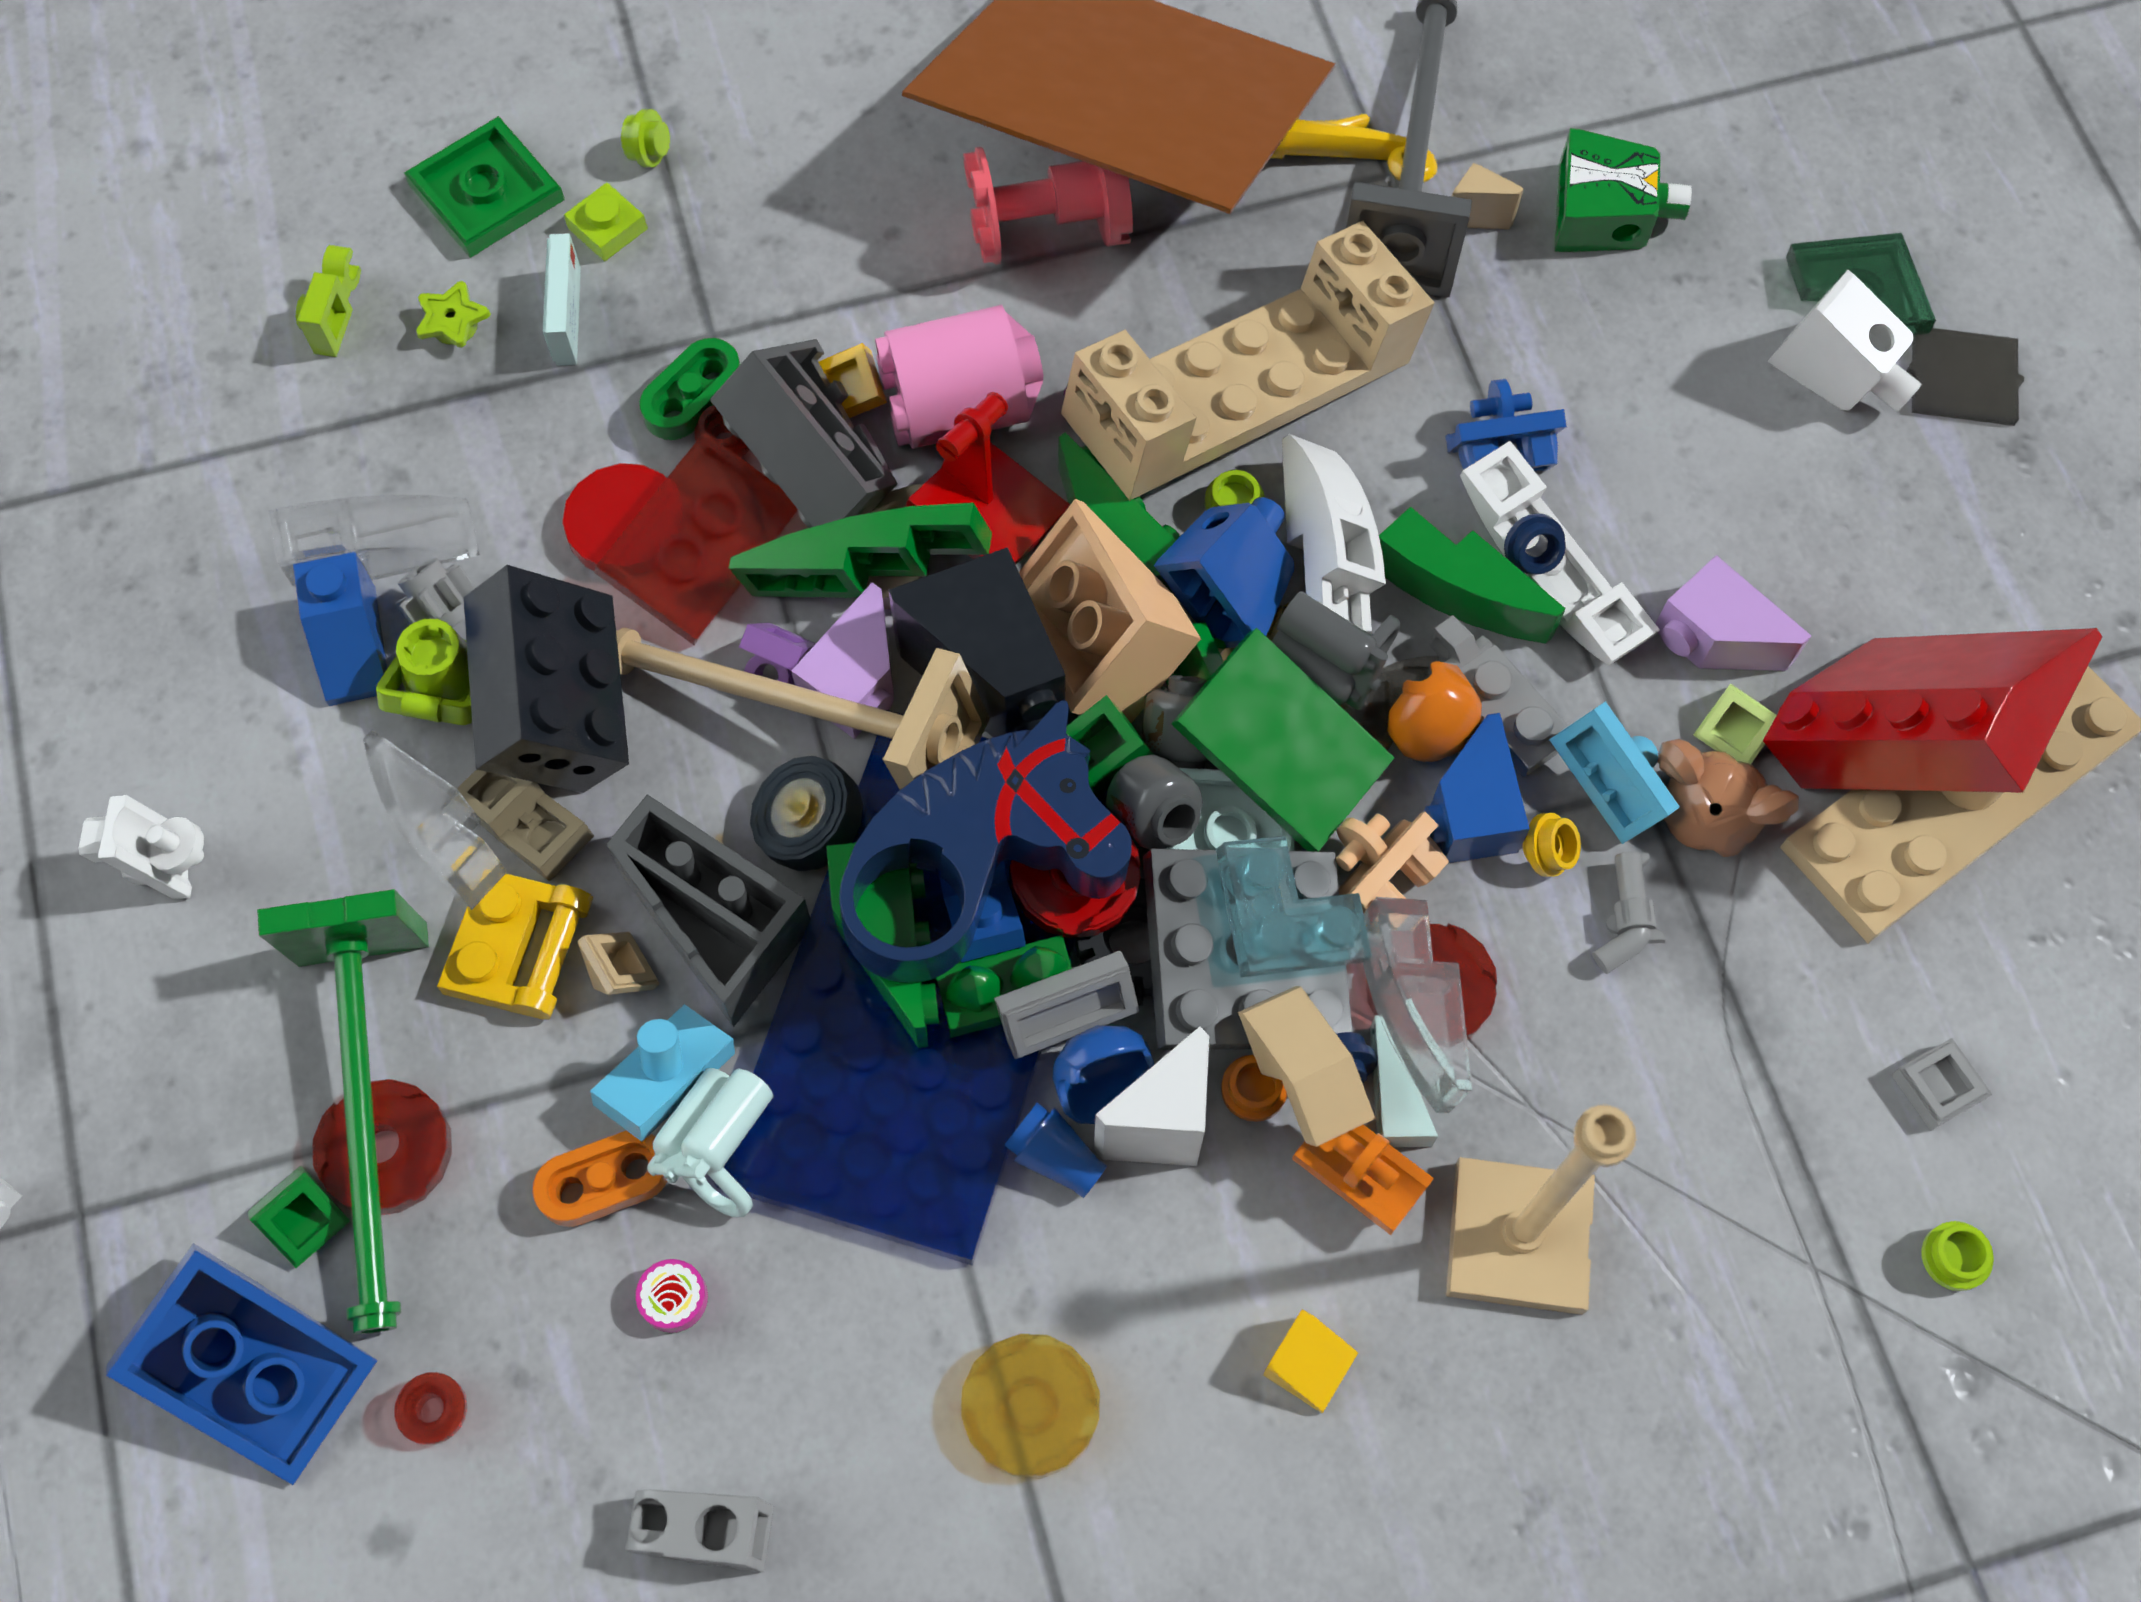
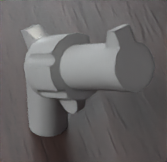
[1592,851,1666,974]

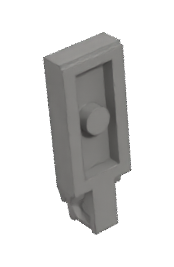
[1429,615,1568,777]

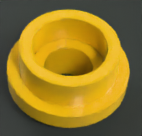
[1523,813,1581,877]

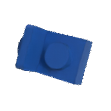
[937,861,1026,963]

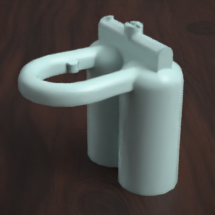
[647,1068,773,1218]

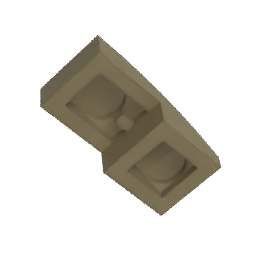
[450,770,594,882]

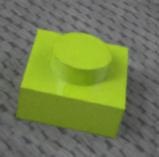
[563,182,648,262]

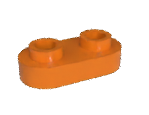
[533,1130,667,1227]

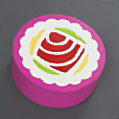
[635,1259,708,1333]

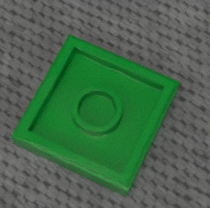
[404,116,565,258]

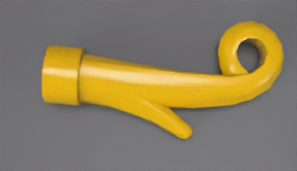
[1271,114,1438,183]

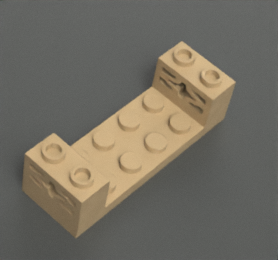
[1061,221,1435,501]

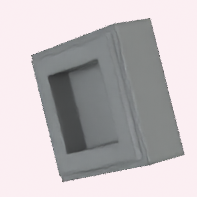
[1891,1038,1992,1131]

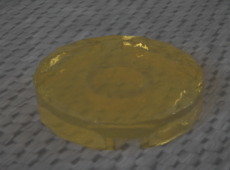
[961,1334,1100,1479]

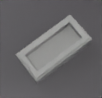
[994,950,1140,1059]

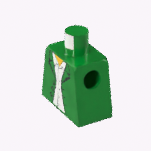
[1554,128,1692,252]

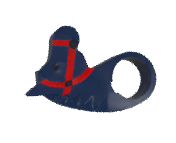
[840,700,1132,983]

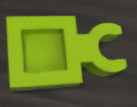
[296,245,361,357]

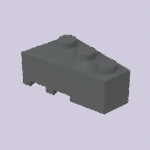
[710,339,898,528]
[606,794,812,1027]

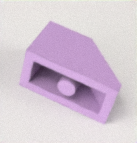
[1655,555,1811,671]
[791,583,894,739]

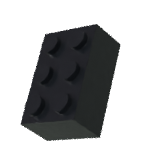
[463,565,629,793]

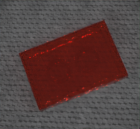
[594,431,798,646]

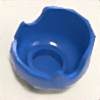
[1053,1025,1155,1124]

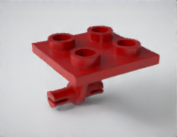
[905,392,1070,564]

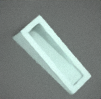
[1370,1015,1438,1147]

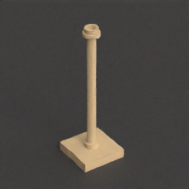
[616,628,990,790]
[1446,1105,1636,1315]

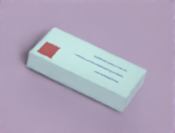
[543,233,581,366]

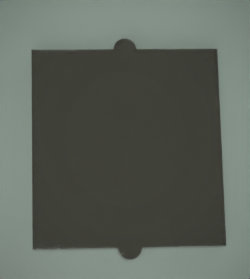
[1906,326,2024,426]

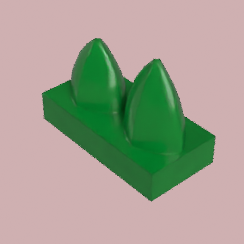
[936,935,1072,1038]

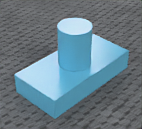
[1549,701,1680,844]
[590,1004,735,1142]

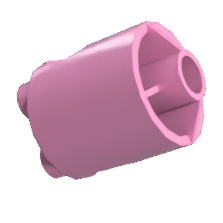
[875,305,1044,449]

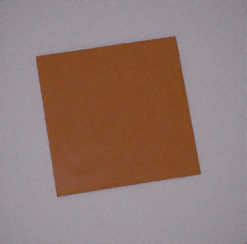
[902,0,1335,214]

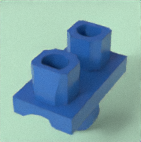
[1445,379,1567,472]

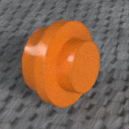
[1221,1055,1287,1122]

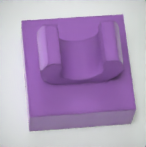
[739,623,816,685]

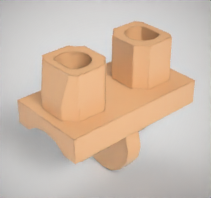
[1336,812,1449,929]

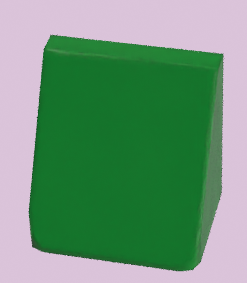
[247,1166,350,1269]

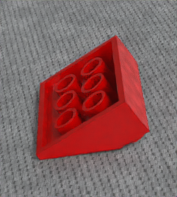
[1763,628,2103,793]

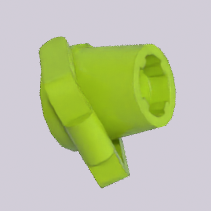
[376,619,472,725]

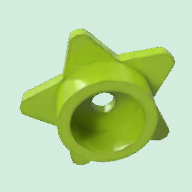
[416,281,491,348]

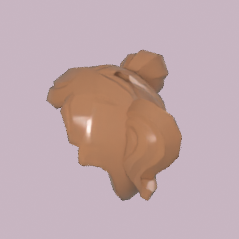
[1658,739,1799,857]

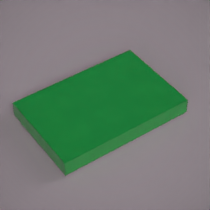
[1171,628,1395,852]

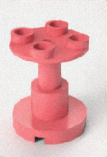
[963,147,1133,265]

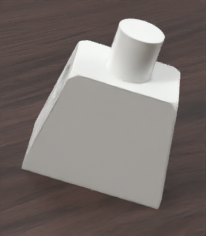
[1768,270,1922,412]

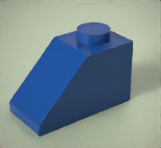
[293,552,387,706]
[1424,713,1530,863]

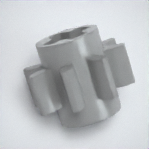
[395,558,476,627]

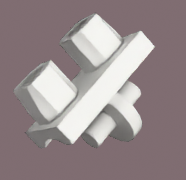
[78,795,204,899]

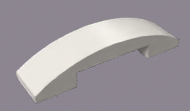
[1460,441,1660,666]

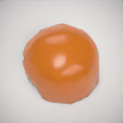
[1387,661,1482,762]

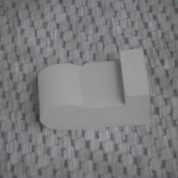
[625,1490,774,1572]

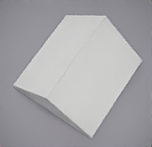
[1094,1027,1209,1166]

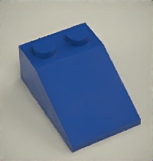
[106,1243,377,1485]

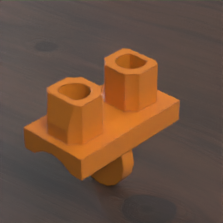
[1292,1125,1434,1235]

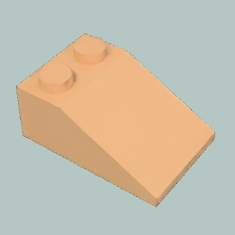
[1019,499,1201,723]

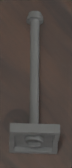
[1346,0,1472,298]

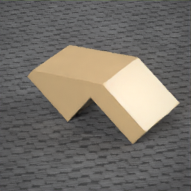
[1238,986,1376,1147]

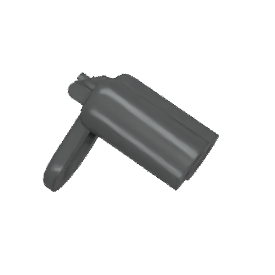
[1271,591,1400,710]

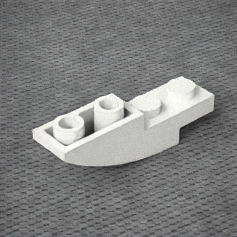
[1282,434,1386,635]

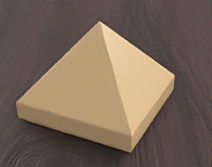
[578,932,659,995]

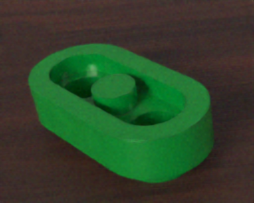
[640,338,740,440]

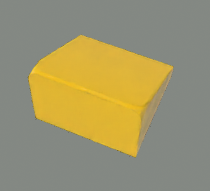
[1263,1309,1358,1413]

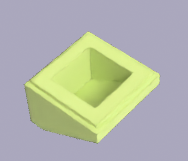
[1693,684,1777,764]

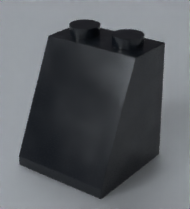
[888,547,1066,737]

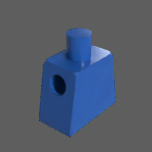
[1154,497,1295,648]

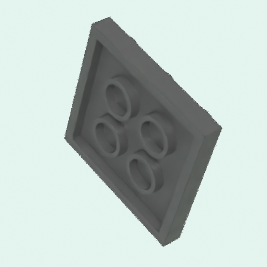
[1143,849,1353,1050]

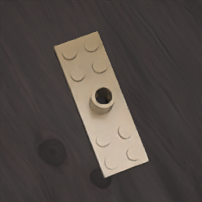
[1780,666,2141,944]

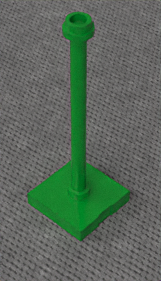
[257,889,429,1334]

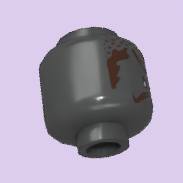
[1141,675,1210,769]
[1105,755,1203,849]

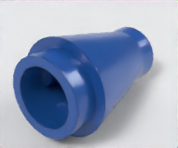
[1004,1103,1107,1198]

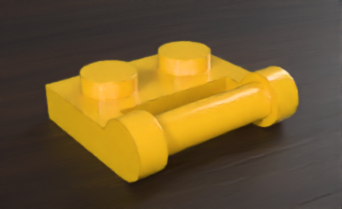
[437,868,593,1020]

